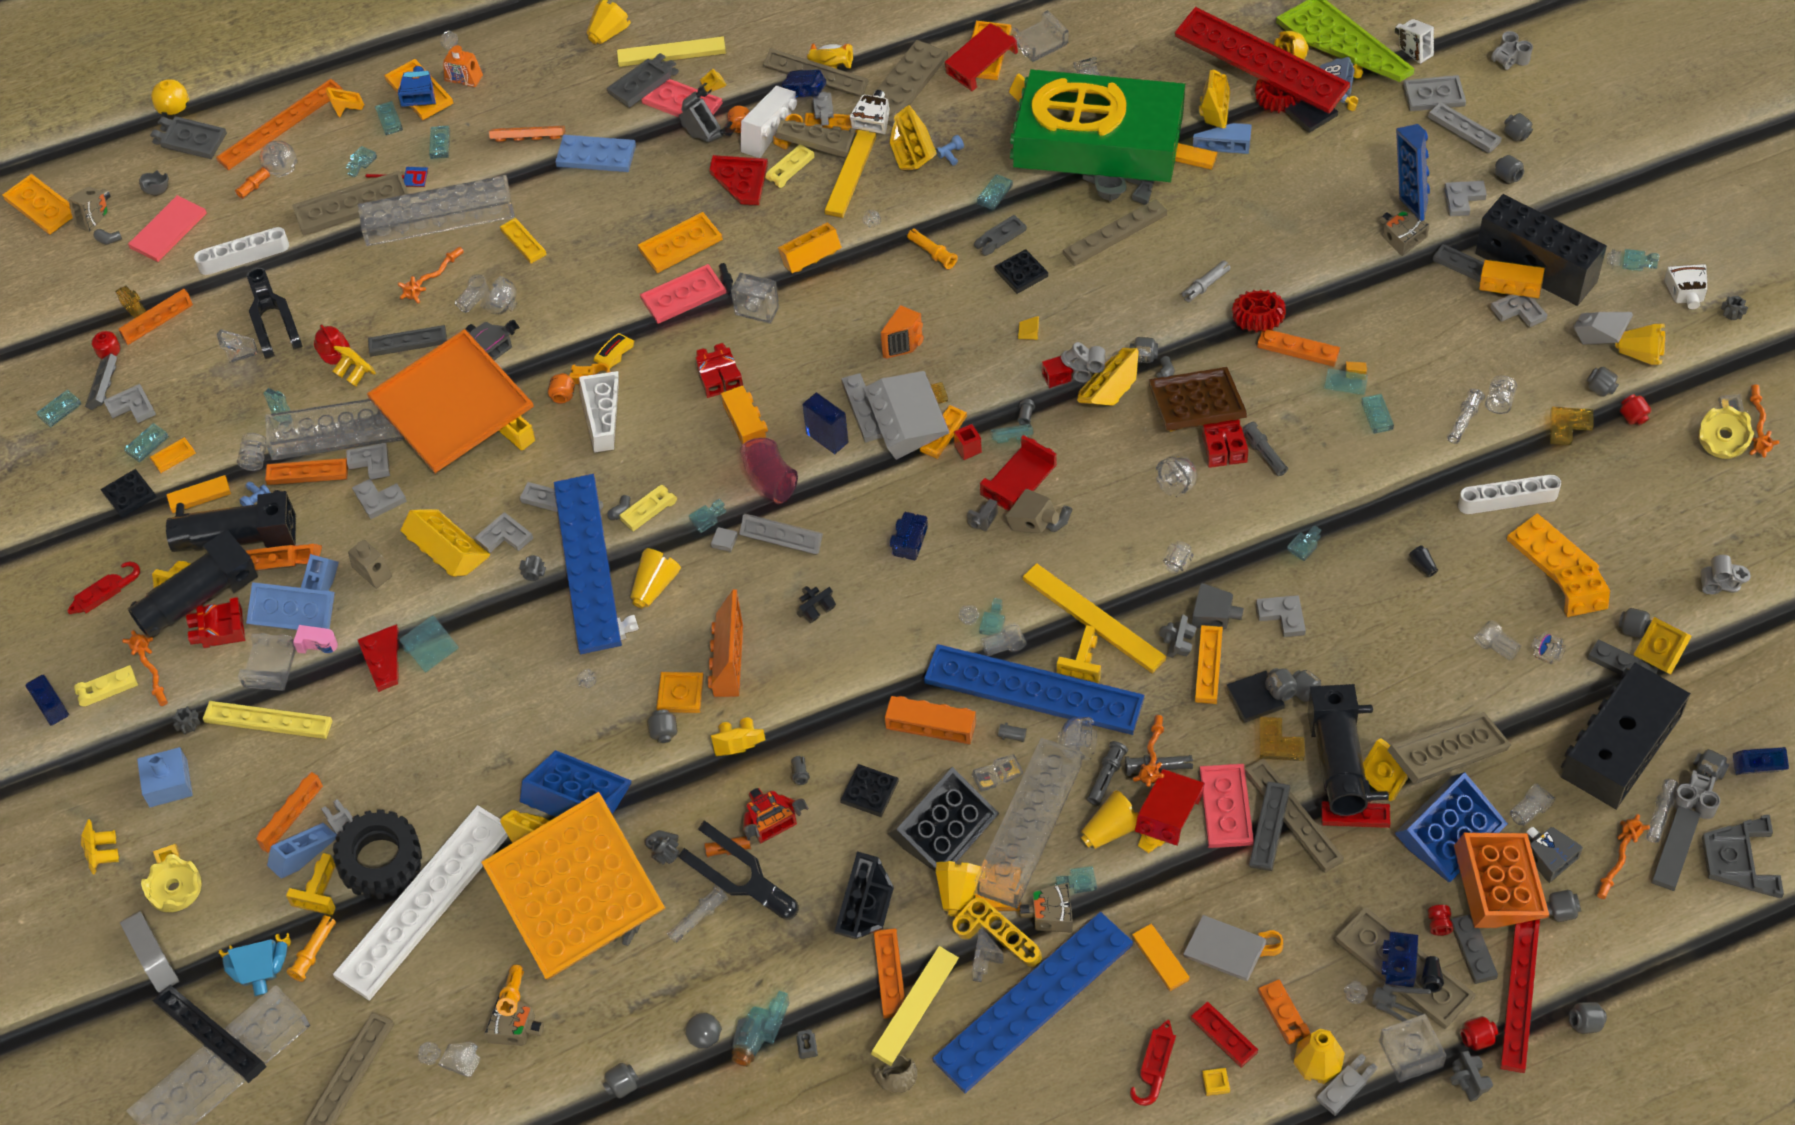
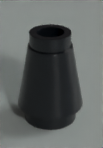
[1409,545,1438,577]
[1420,956,1444,993]

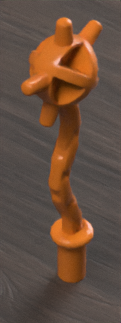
[398,247,463,304]
[1749,384,1779,458]
[122,630,168,706]
[1133,715,1164,787]
[1597,814,1650,899]

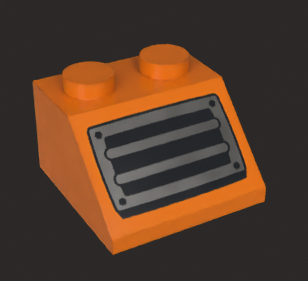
[881,305,924,359]

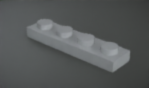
[1428,102,1502,153]
[842,373,883,443]
[520,482,603,512]
[739,514,823,554]

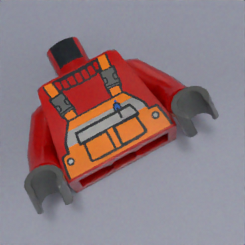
[743,788,809,844]

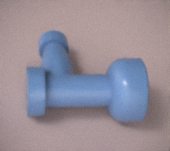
[935,135,964,166]
[239,482,270,506]

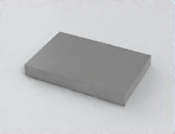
[1403,75,1466,111]
[1183,915,1267,981]

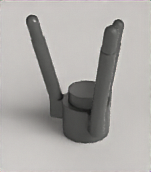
[1372,984,1431,1024]

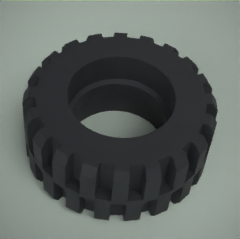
[333,809,422,899]

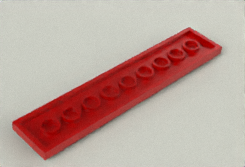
[1174,7,1350,114]

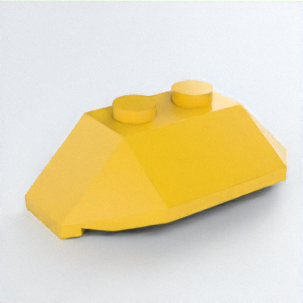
[1199,69,1231,129]
[890,105,937,170]
[1077,348,1138,406]
[500,810,550,843]

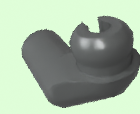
[93,229,122,245]
[1156,356,1175,378]
[607,495,631,520]
[1046,505,1072,532]
[645,830,679,849]

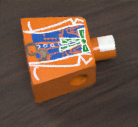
[443,45,483,87]

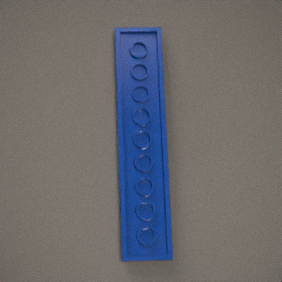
[554,474,622,655]
[924,644,1145,735]
[933,912,1133,1093]

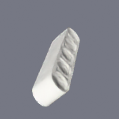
[194,227,289,275]
[1458,475,1561,514]

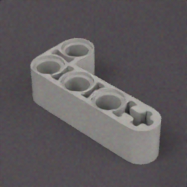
[120,911,180,993]

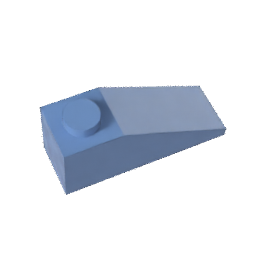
[1193,123,1252,154]
[301,554,339,591]
[267,823,337,879]

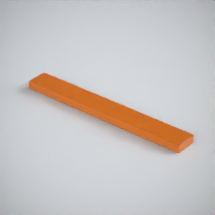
[216,79,343,170]

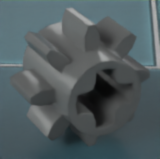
[1721,296,1748,320]
[519,555,546,581]
[172,706,201,734]
[651,836,679,865]

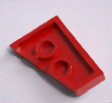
[357,624,399,692]

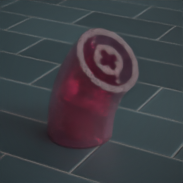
[740,438,798,504]

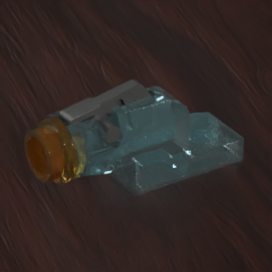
[732,991,790,1067]

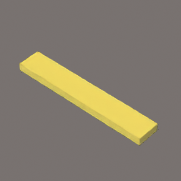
[617,36,726,67]
[203,701,332,739]
[871,946,959,1066]

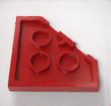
[710,155,768,205]

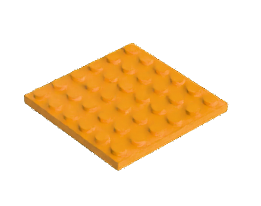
[481,792,666,980]

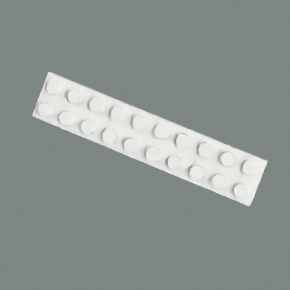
[333,805,508,1001]

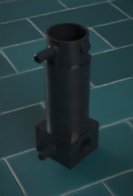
[166,490,296,552]
[127,530,258,638]
[1307,684,1389,816]

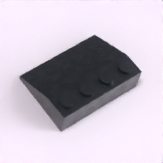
[888,767,999,872]

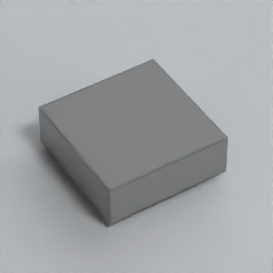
[711,527,738,552]

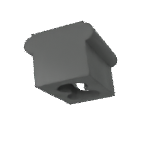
[796,1029,818,1059]

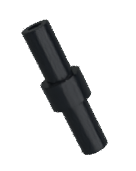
[719,263,735,296]

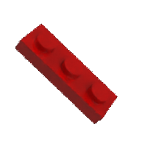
[1321,802,1391,828]
[1191,1001,1258,1068]

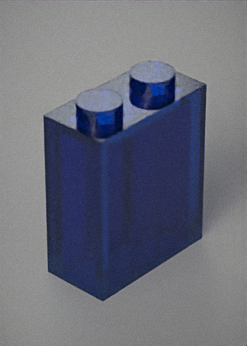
[802,392,849,454]

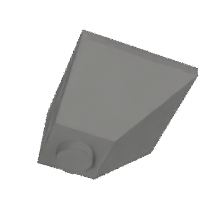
[1574,312,1633,345]

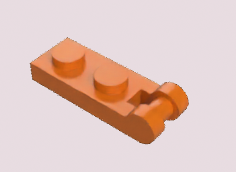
[1258,979,1310,1045]

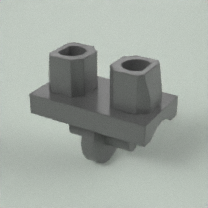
[1159,615,1196,658]
[1450,1051,1493,1102]

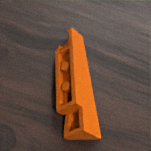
[245,544,322,571]

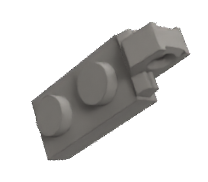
[813,92,833,125]

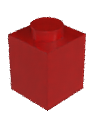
[954,424,982,460]

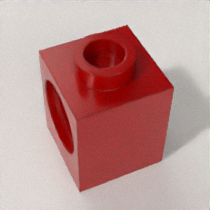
[1042,356,1074,388]

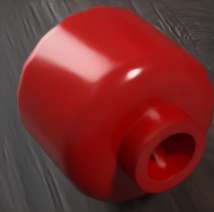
[92,331,120,359]
[1620,394,1651,426]
[1460,1016,1498,1051]

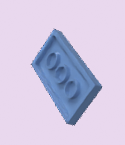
[555,135,636,172]
[246,582,335,630]

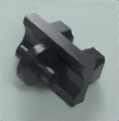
[797,586,836,623]

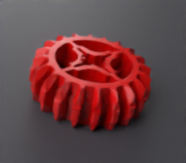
[1255,79,1301,113]
[1232,289,1286,333]

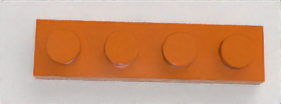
[489,126,565,141]
[119,289,193,345]
[1257,329,1340,367]
[265,458,348,485]
[256,772,323,853]
[874,928,905,1019]

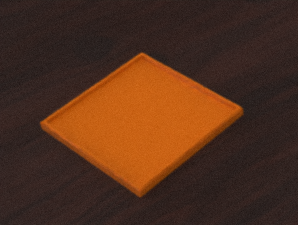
[367,329,534,473]

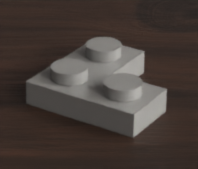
[1445,181,1487,216]
[1491,295,1547,327]
[103,384,156,423]
[346,443,390,480]
[352,479,407,520]
[474,512,533,553]
[1256,595,1306,637]

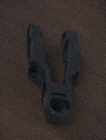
[247,268,303,359]
[678,820,799,920]

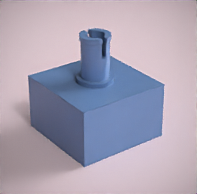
[137,747,193,807]

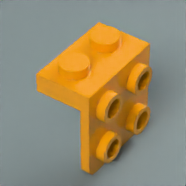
[1554,563,1610,617]

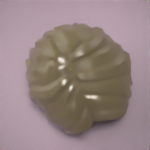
[874,1055,918,1093]

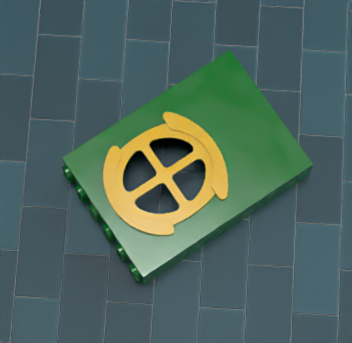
[1010,69,1186,182]

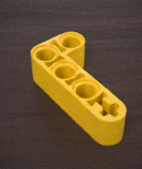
[952,897,1042,967]

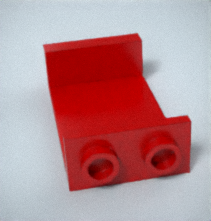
[945,23,1018,91]
[980,435,1057,511]
[1135,769,1205,846]

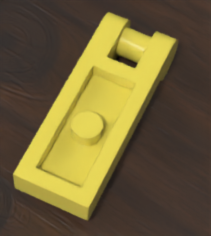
[765,145,815,188]
[619,485,677,532]
[74,665,138,706]

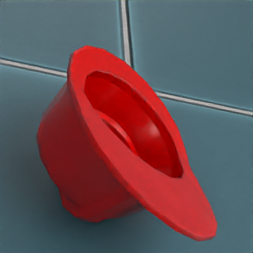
[314,324,350,365]

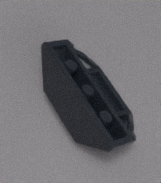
[834,851,894,939]

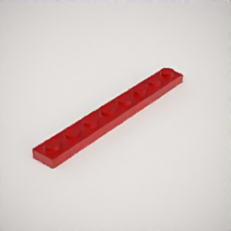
[1500,919,1540,1073]

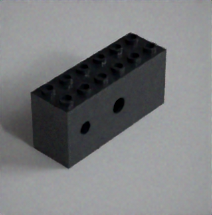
[1475,194,1607,306]
[1561,663,1691,810]

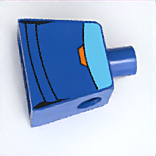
[398,66,436,107]

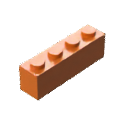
[885,696,976,745]

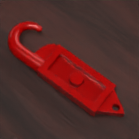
[67,561,140,614]
[1130,1019,1176,1106]

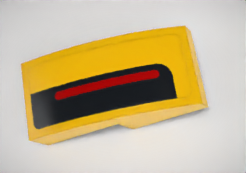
[594,333,634,369]

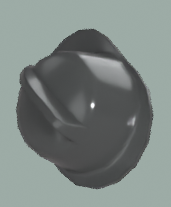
[1094,175,1127,202]

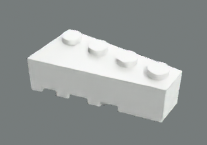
[741,86,797,158]
[579,371,619,452]

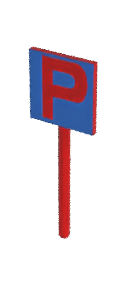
[365,167,428,187]

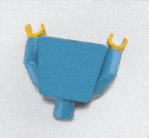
[219,933,291,997]

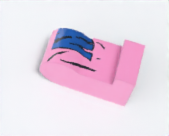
[293,625,338,654]

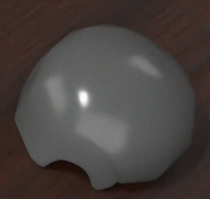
[139,170,169,196]
[686,1013,722,1049]

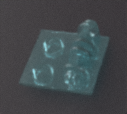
[399,615,459,673]

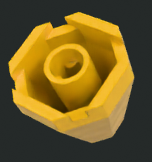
[587,0,631,44]
[1615,323,1666,365]
[936,861,983,917]
[1293,1029,1345,1084]

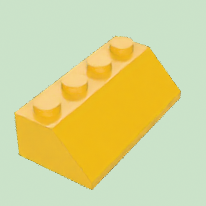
[400,509,490,577]

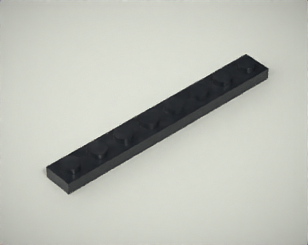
[152,985,267,1084]

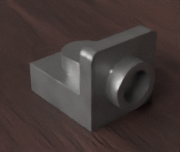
[967,499,998,531]

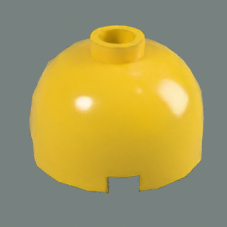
[1274,31,1308,60]
[151,79,190,115]

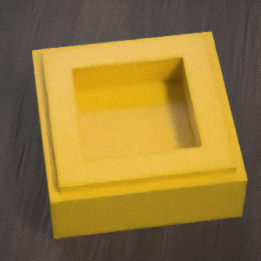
[1202,1068,1230,1096]

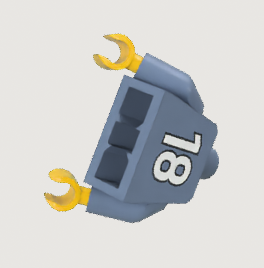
[1320,57,1363,111]

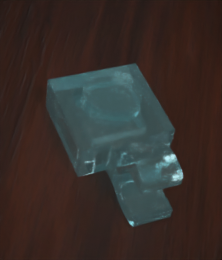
[346,146,377,177]
[1623,249,1659,271]
[689,499,726,533]
[1287,526,1322,561]
[979,598,1005,638]
[1055,866,1097,894]

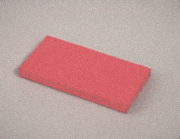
[641,79,723,117]
[128,195,207,262]
[640,264,726,324]
[1199,764,1254,848]

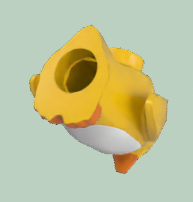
[807,44,853,69]

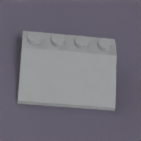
[864,371,950,460]

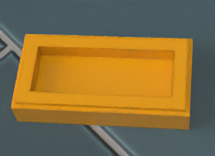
[150,437,196,473]

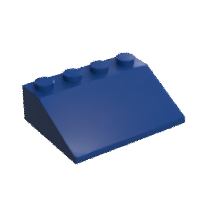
[1396,124,1430,221]
[520,750,632,817]
[1395,772,1508,882]

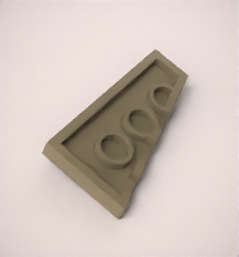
[775,120,856,158]

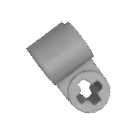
[1491,31,1533,69]
[1061,342,1106,383]
[1701,555,1751,594]
[1673,770,1720,819]

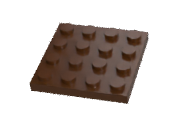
[1149,367,1247,431]

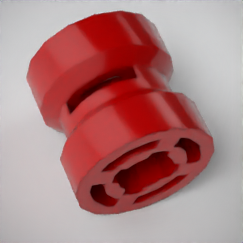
[1428,905,1453,936]

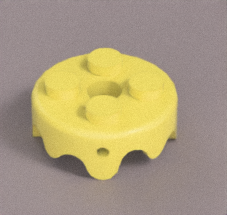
[1698,406,1754,459]
[141,854,202,912]

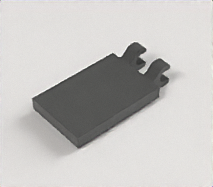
[607,53,679,108]
[150,116,227,159]

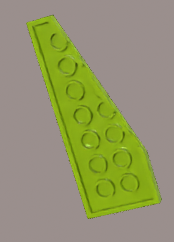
[1276,0,1414,82]

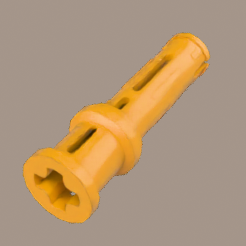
[907,228,958,269]
[286,915,336,982]
[496,965,524,1016]

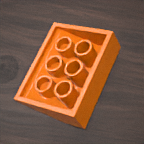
[708,589,743,697]
[1454,833,1549,928]

